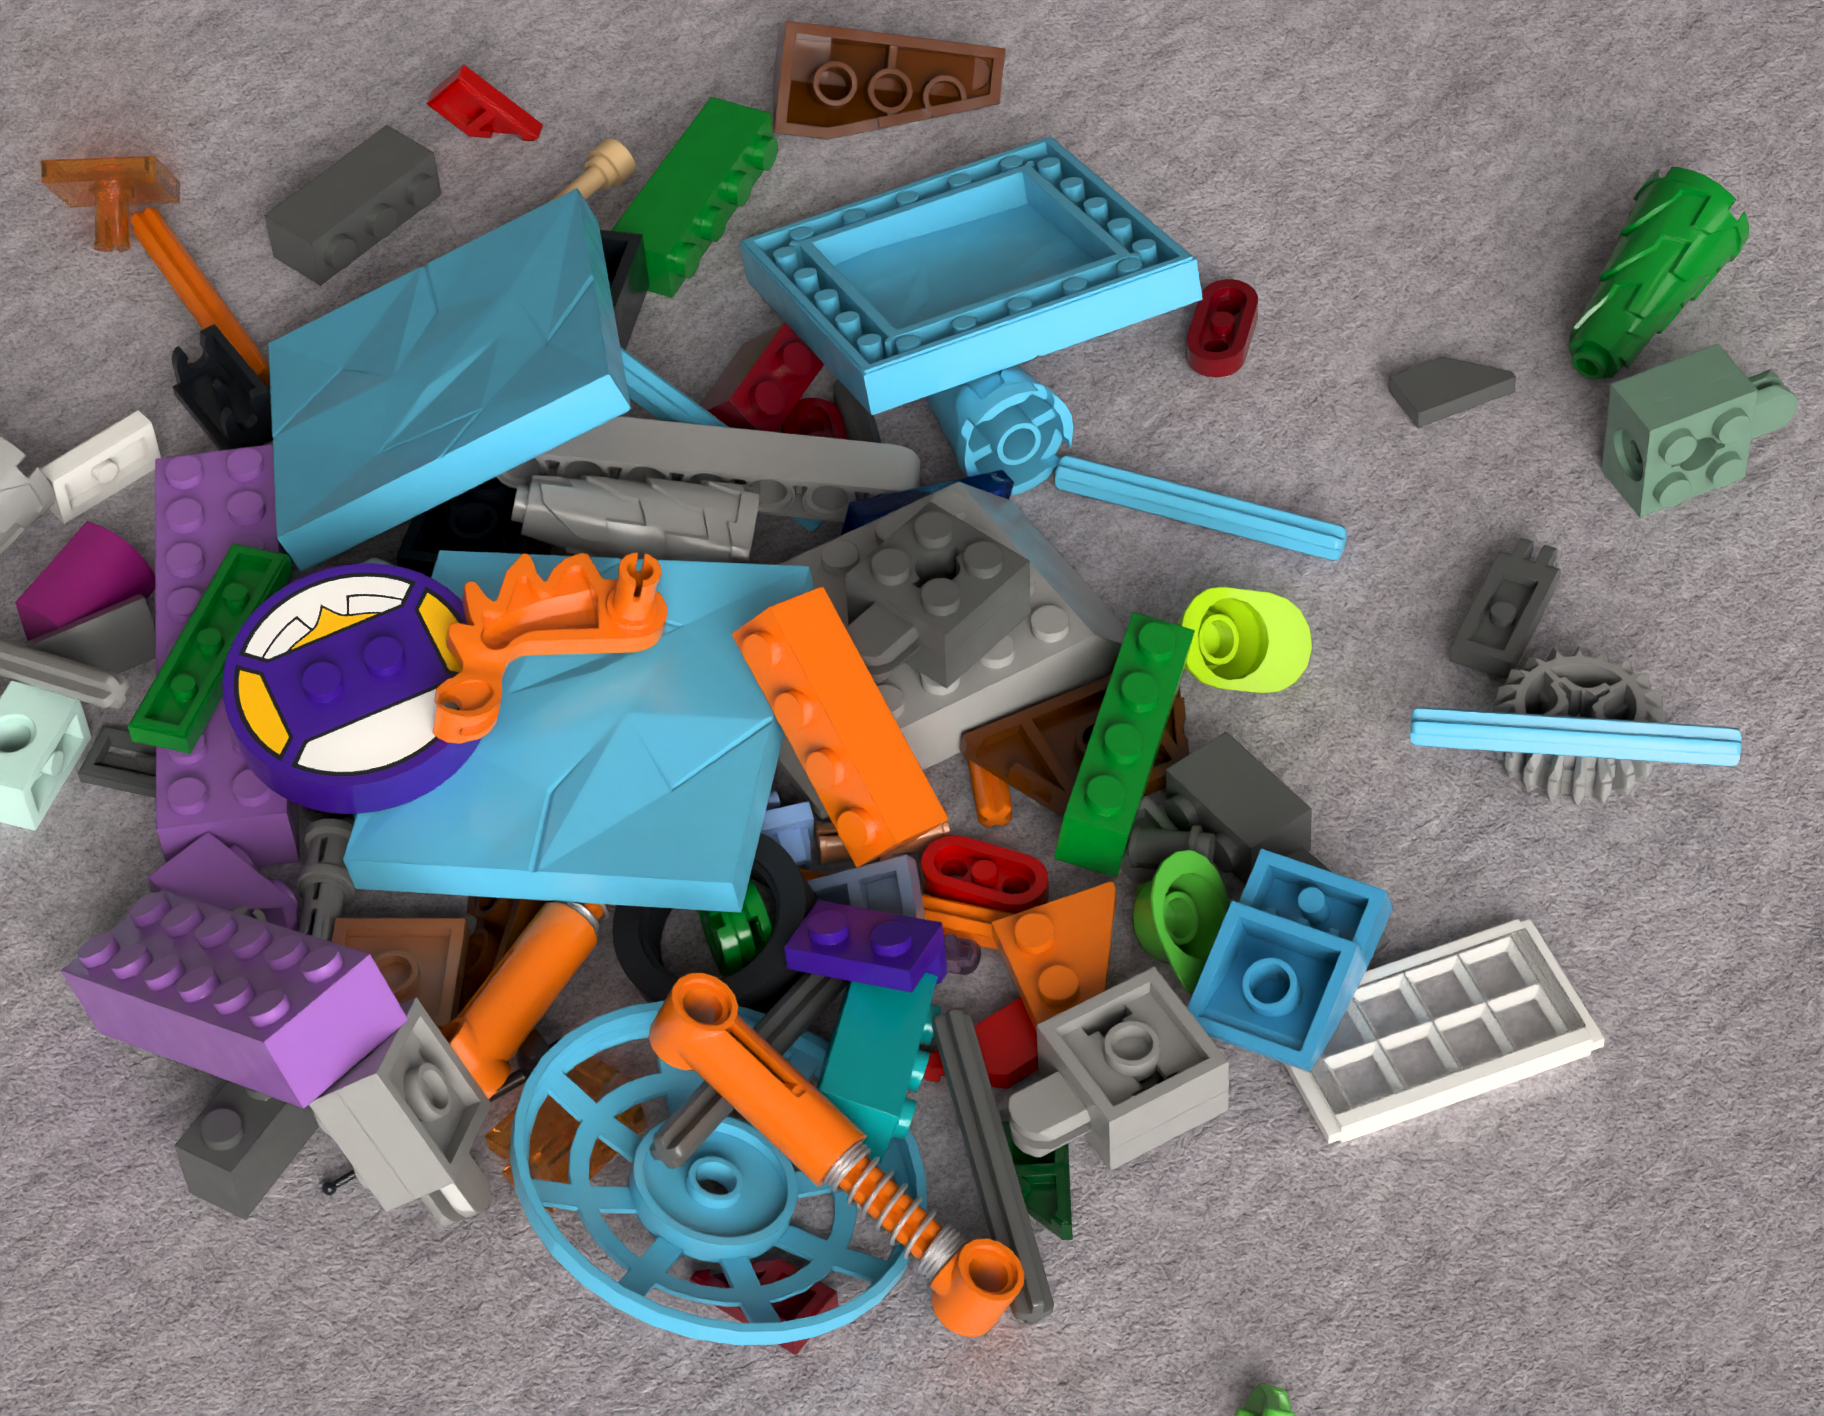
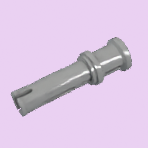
[296,819,355,942]

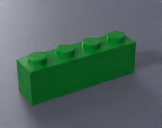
[611,97,778,298]
[1054,612,1195,878]

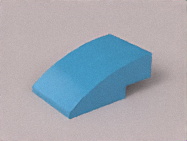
[1187,849,1393,1073]

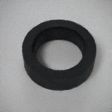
[612,833,818,1014]

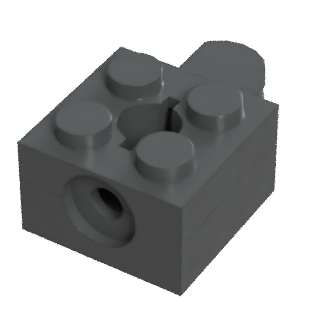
[845,502,1031,689]

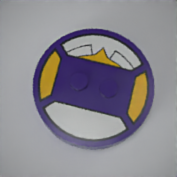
[222,563,482,814]

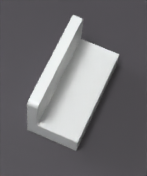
[27,410,161,524]

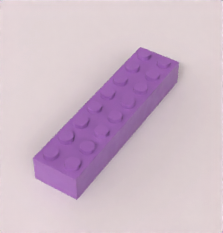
[155,444,300,867]

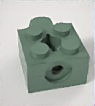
[1602,344,1798,517]

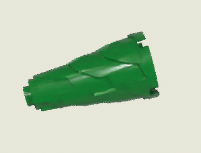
[1568,166,1749,380]

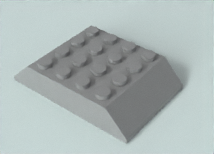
[777,482,1127,820]

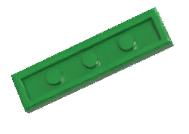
[127,543,293,754]

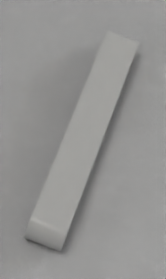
[496,416,921,525]

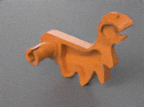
[433,552,667,744]

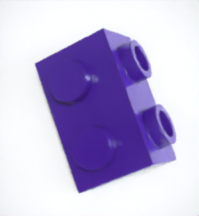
[784,900,947,993]

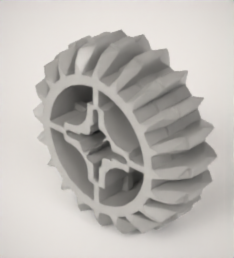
[1493,646,1668,807]

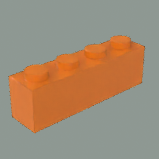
[732,586,948,868]

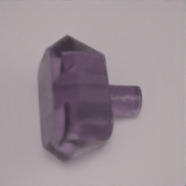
[944,934,981,975]

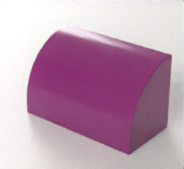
[15,521,155,641]

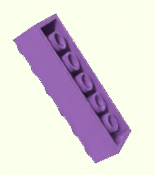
[60,890,408,1109]

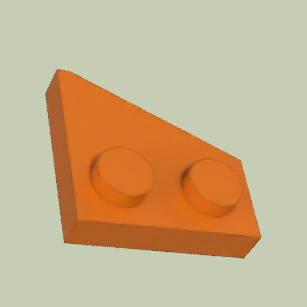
[991,881,1117,1033]

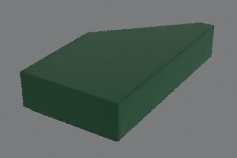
[1002,1121,1073,1240]

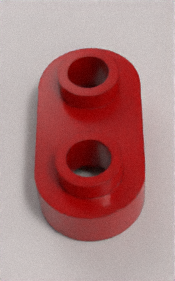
[921,835,1049,914]

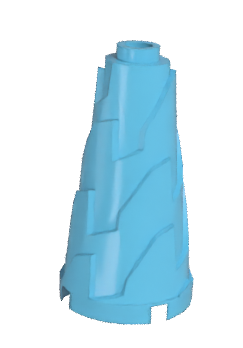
[926,364,1074,497]

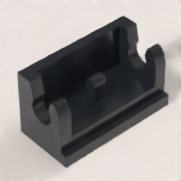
[172,324,274,451]

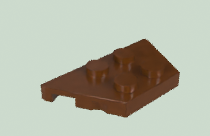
[960,675,1189,818]

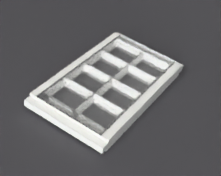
[1284,919,1605,1144]

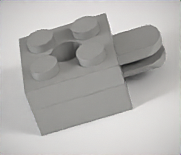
[1009,967,1229,1171]
[309,997,492,1227]

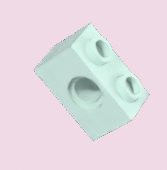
[0,681,92,831]

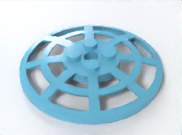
[509,1001,927,1345]

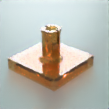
[41,156,180,252]

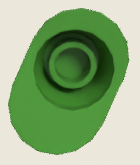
[1132,850,1230,995]

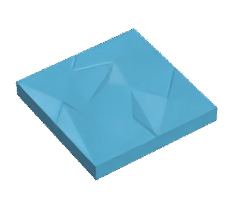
[739,137,1203,415]
[268,188,631,571]
[343,550,815,913]

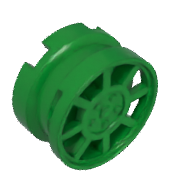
[698,878,773,978]

